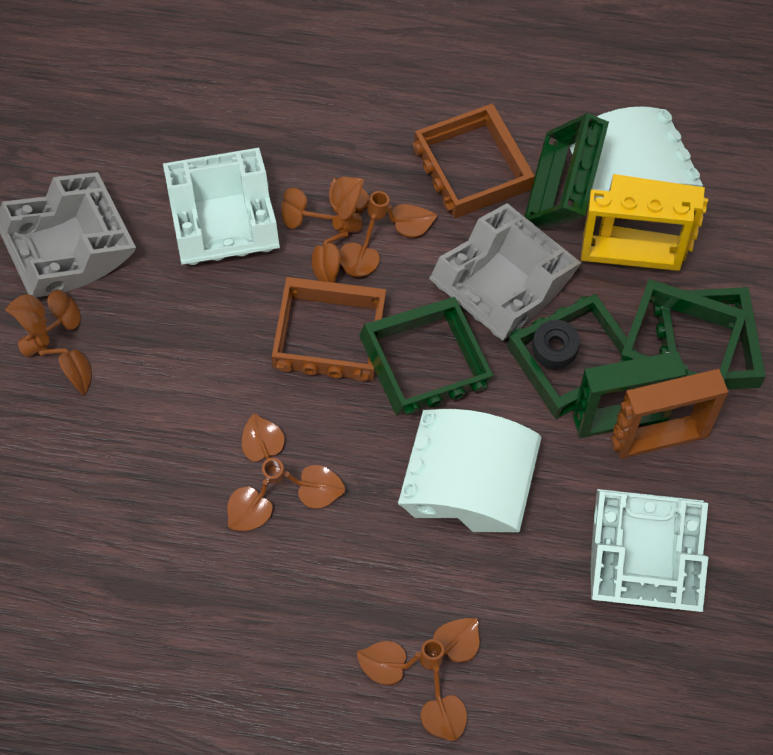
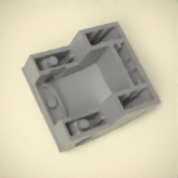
[0,172,136,297]
[429,203,581,340]

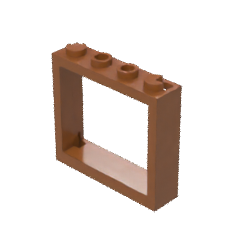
[412,103,535,219]
[272,277,386,382]
[610,369,728,459]

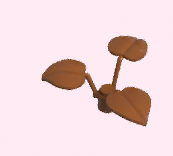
[281,176,364,283]
[329,178,437,277]
[5,290,92,395]
[227,414,345,531]
[357,618,480,741]

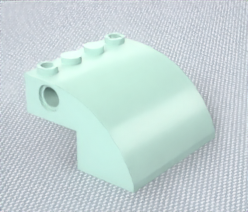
[569,106,703,199]
[163,148,280,265]
[398,409,541,532]
[591,489,708,612]

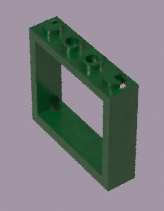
[524,113,609,230]
[619,279,747,381]
[653,287,766,390]
[508,293,637,420]
[359,297,493,416]
[572,351,688,438]

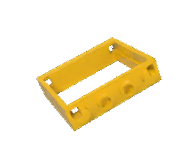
[599,174,708,262]
[581,189,695,271]

